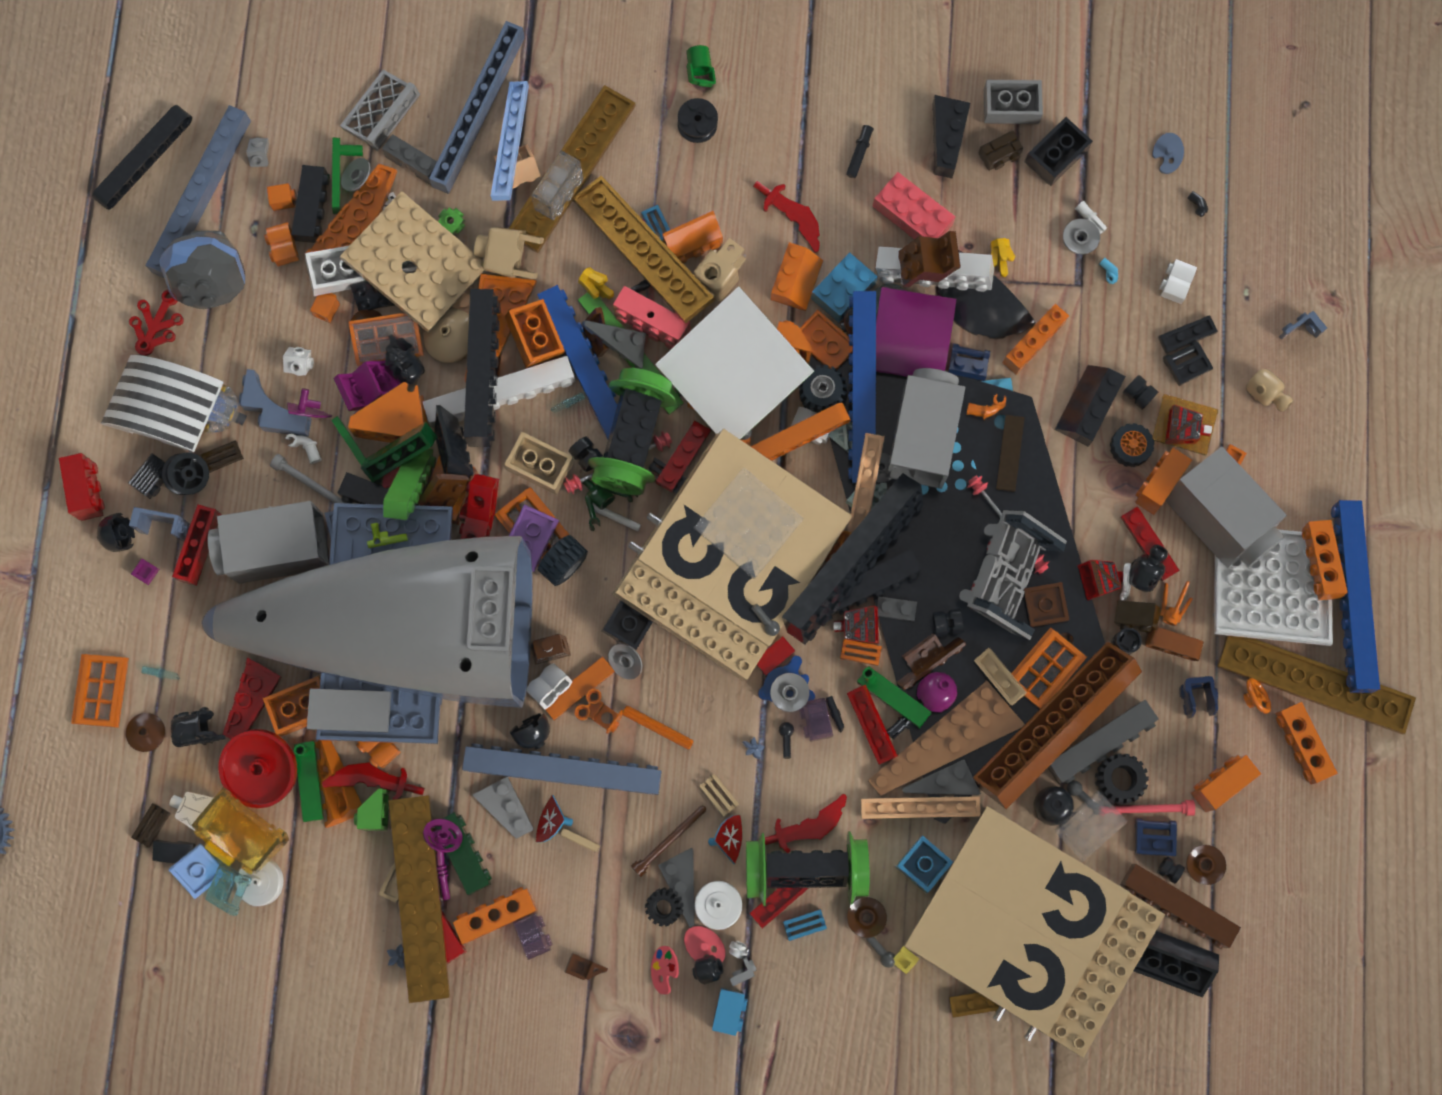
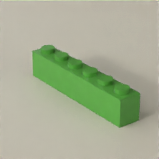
[383,449,436,520]

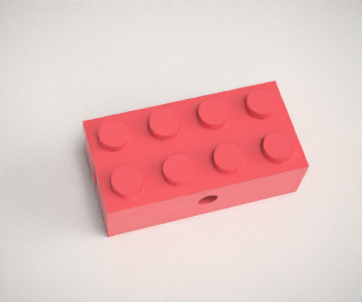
[873,172,956,239]
[613,286,691,350]

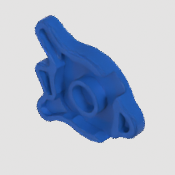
[758,656,815,702]

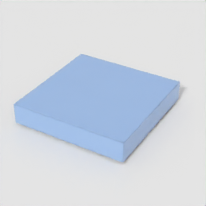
[169,843,227,899]

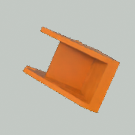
[348,382,428,443]

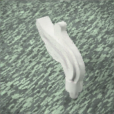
[1120,563,1131,601]

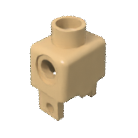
[474,227,544,279]
[693,238,746,301]

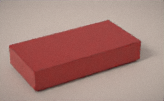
[757,636,795,676]

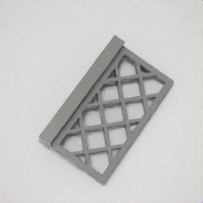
[340,70,420,151]

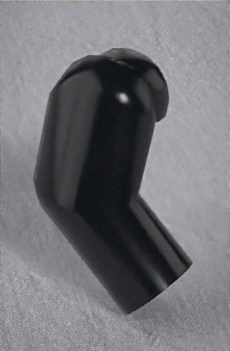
[1187,191,1209,217]

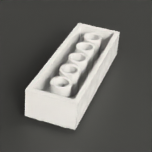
[305,245,416,296]
[876,247,994,292]

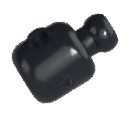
[1129,545,1168,592]

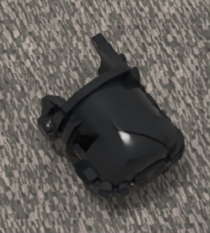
[385,334,425,385]
[171,707,225,747]

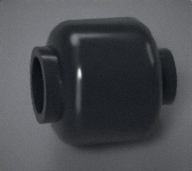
[692,955,724,985]

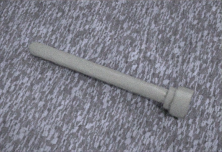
[270,454,349,504]

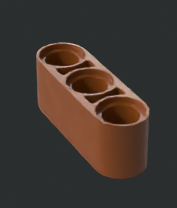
[1145,627,1204,661]

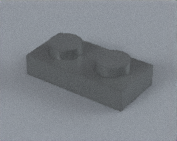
[877,597,917,622]

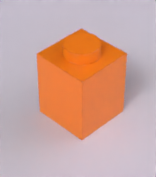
[267,183,297,211]
[310,293,340,324]

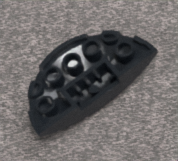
[939,250,1036,339]

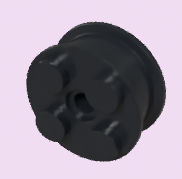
[678,98,718,143]
[162,452,209,495]

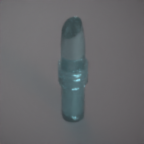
[550,392,585,413]
[141,666,180,680]

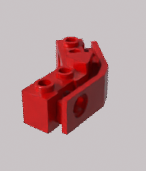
[459,474,499,539]

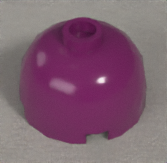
[917,672,957,712]

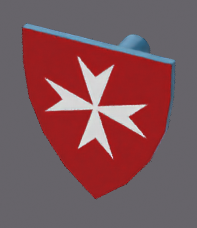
[536,795,573,843]
[708,815,742,864]

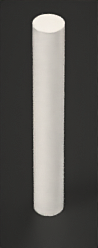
[586,502,641,531]

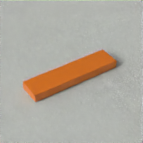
[545,656,615,721]

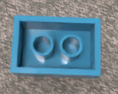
[811,252,878,323]

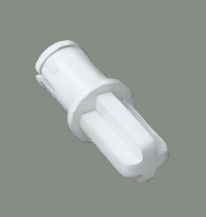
[1075,201,1107,234]

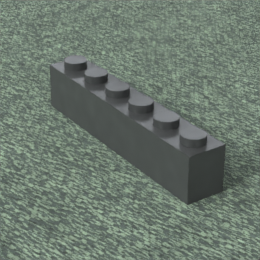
[1048,700,1159,784]

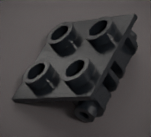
[350,282,395,311]

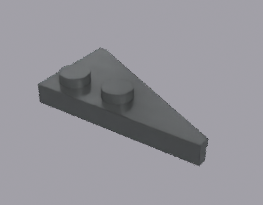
[582,320,646,369]
[902,760,981,795]
[658,848,694,928]

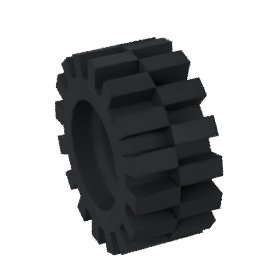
[645,887,684,927]

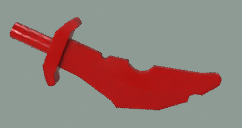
[753,181,820,253]
[322,762,425,800]
[757,794,847,853]

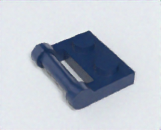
[948,343,990,381]
[1135,818,1177,857]

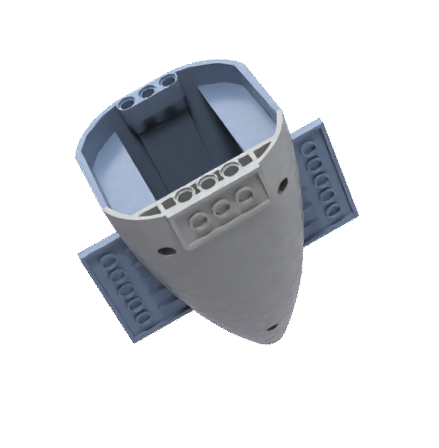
[202,503,533,744]

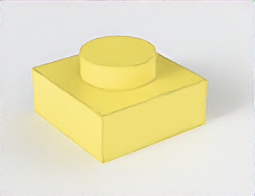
[893,946,919,974]

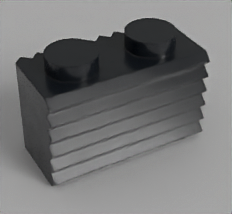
[128,453,165,499]

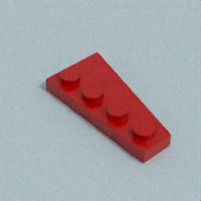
[222,657,282,739]

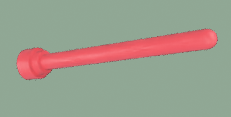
[1099,800,1195,816]

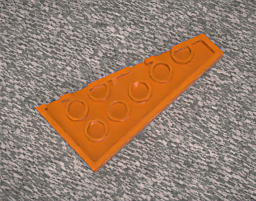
[306,164,397,253]
[464,274,537,383]

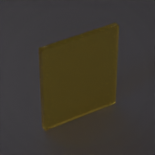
[1153,394,1218,456]

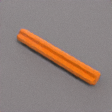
[623,706,694,750]

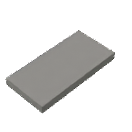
[307,689,391,733]

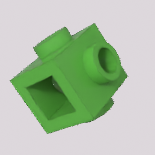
[438,207,465,235]

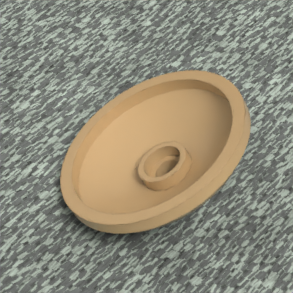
[423,308,469,363]

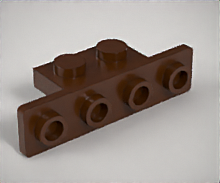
[897,633,966,690]

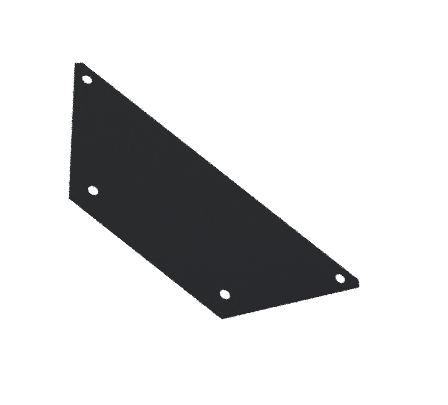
[809,355,1105,824]

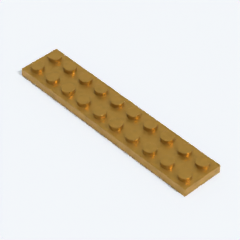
[508,85,636,253]
[573,175,715,324]
[1217,636,1416,735]
[389,795,450,1003]

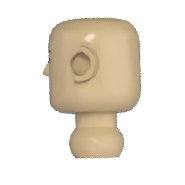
[1246,369,1293,412]

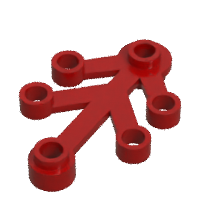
[129,289,184,356]

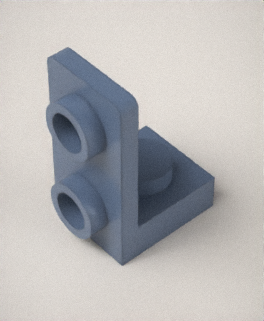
[1279,311,1327,339]

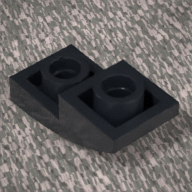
[152,840,196,863]

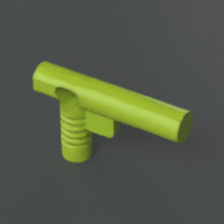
[367,523,408,549]

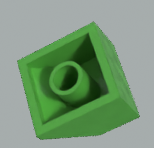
[354,789,389,831]

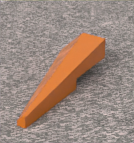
[315,730,362,828]

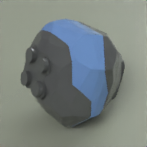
[160,231,245,309]

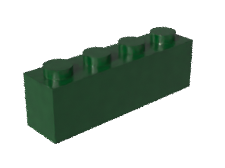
[360,422,437,482]
[435,812,492,895]

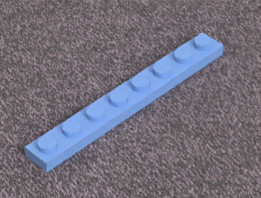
[490,81,529,201]

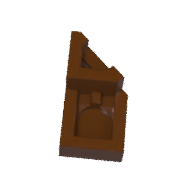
[564,953,608,980]

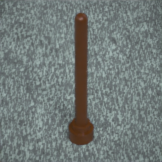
[631,805,706,877]

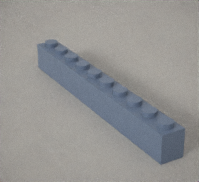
[429,21,525,194]
[145,105,251,278]
[462,744,662,795]

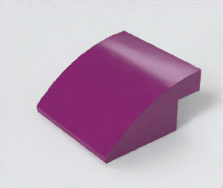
[876,287,956,377]

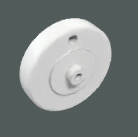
[236,858,284,906]
[694,881,742,930]

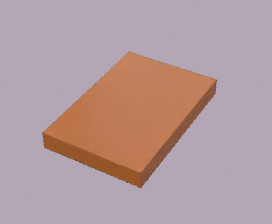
[800,309,853,371]

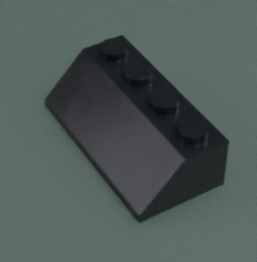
[1054,365,1126,447]
[434,405,473,480]
[1133,931,1219,998]

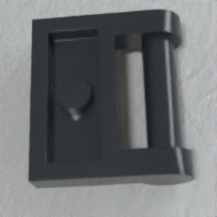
[1163,341,1213,386]

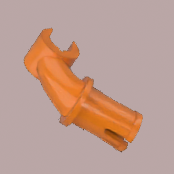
[967,394,1006,420]

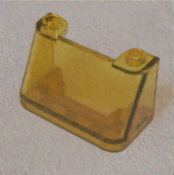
[192,787,289,875]

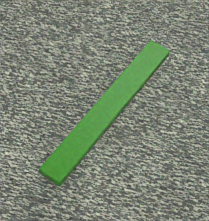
[578,292,684,415]

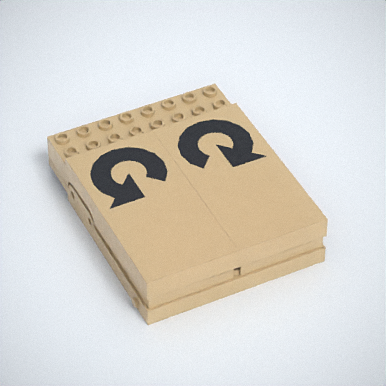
[612,428,852,680]
[904,806,1165,1058]

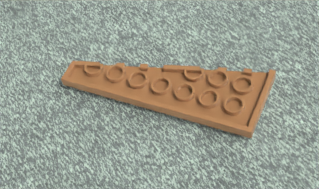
[868,681,1025,796]

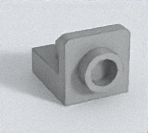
[730,957,757,986]

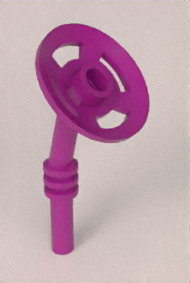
[423,819,463,900]

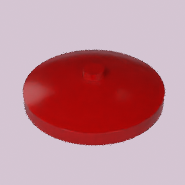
[218,729,297,808]

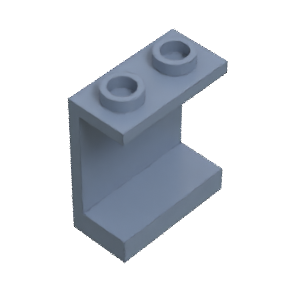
[129,507,190,542]

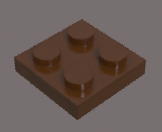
[418,474,470,508]
[1023,582,1069,627]

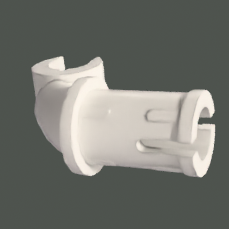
[285,434,322,464]

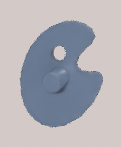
[1152,133,1184,174]

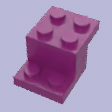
[333,360,400,411]

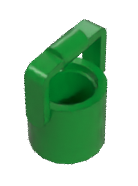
[686,45,716,87]

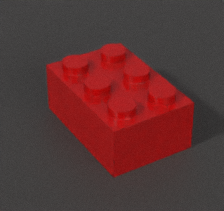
[59,453,105,521]

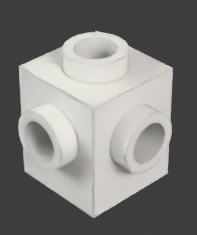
[283,347,314,376]

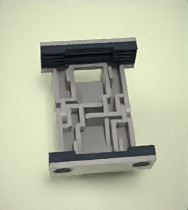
[959,510,1067,640]

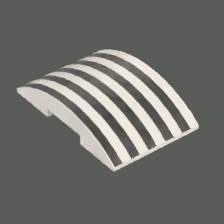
[101,355,224,452]

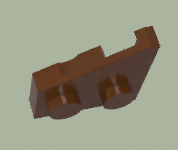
[581,307,609,358]

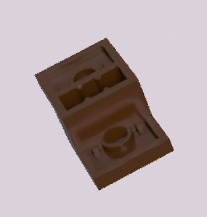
[898,231,961,287]

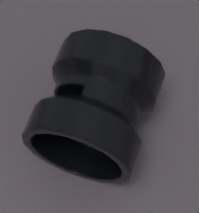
[1157,856,1185,884]

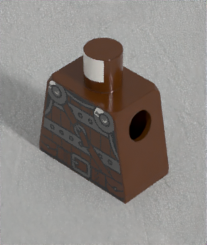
[531,634,571,665]

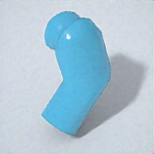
[1099,258,1118,284]

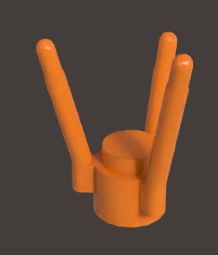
[1160,581,1193,626]

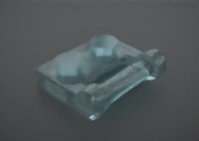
[205,863,252,916]

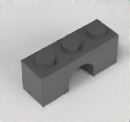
[382,134,437,185]

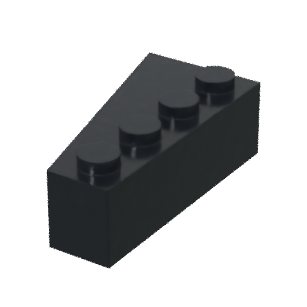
[932,95,971,179]

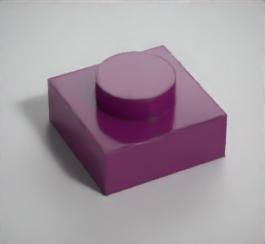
[131,558,160,585]

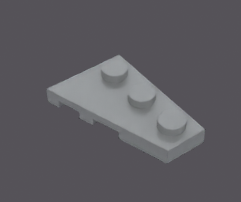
[473,777,534,839]

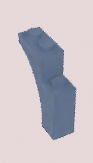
[239,369,312,437]

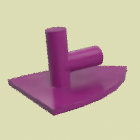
[287,388,332,418]

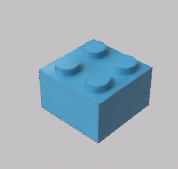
[895,836,953,893]
[712,988,748,1036]

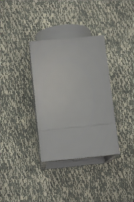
[886,368,965,489]
[1165,446,1287,568]
[208,501,329,584]

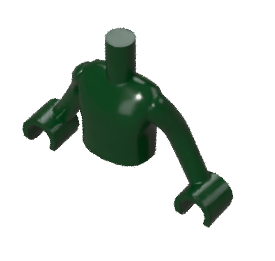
[583,479,638,531]

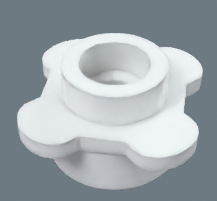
[729,941,749,959]

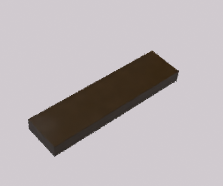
[996,415,1025,492]

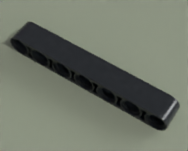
[92,105,193,210]

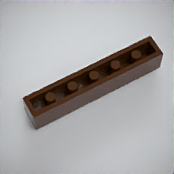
[1120,864,1241,950]

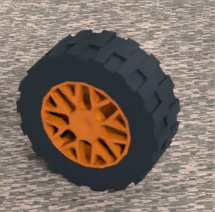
[1110,423,1155,467]

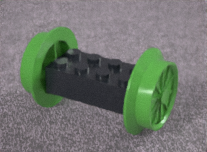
[588,368,676,495]
[746,831,870,906]

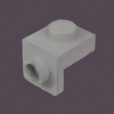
[246,137,269,167]

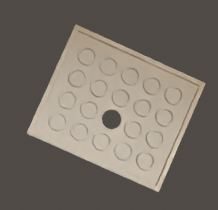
[340,191,485,332]

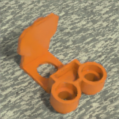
[575,688,624,734]

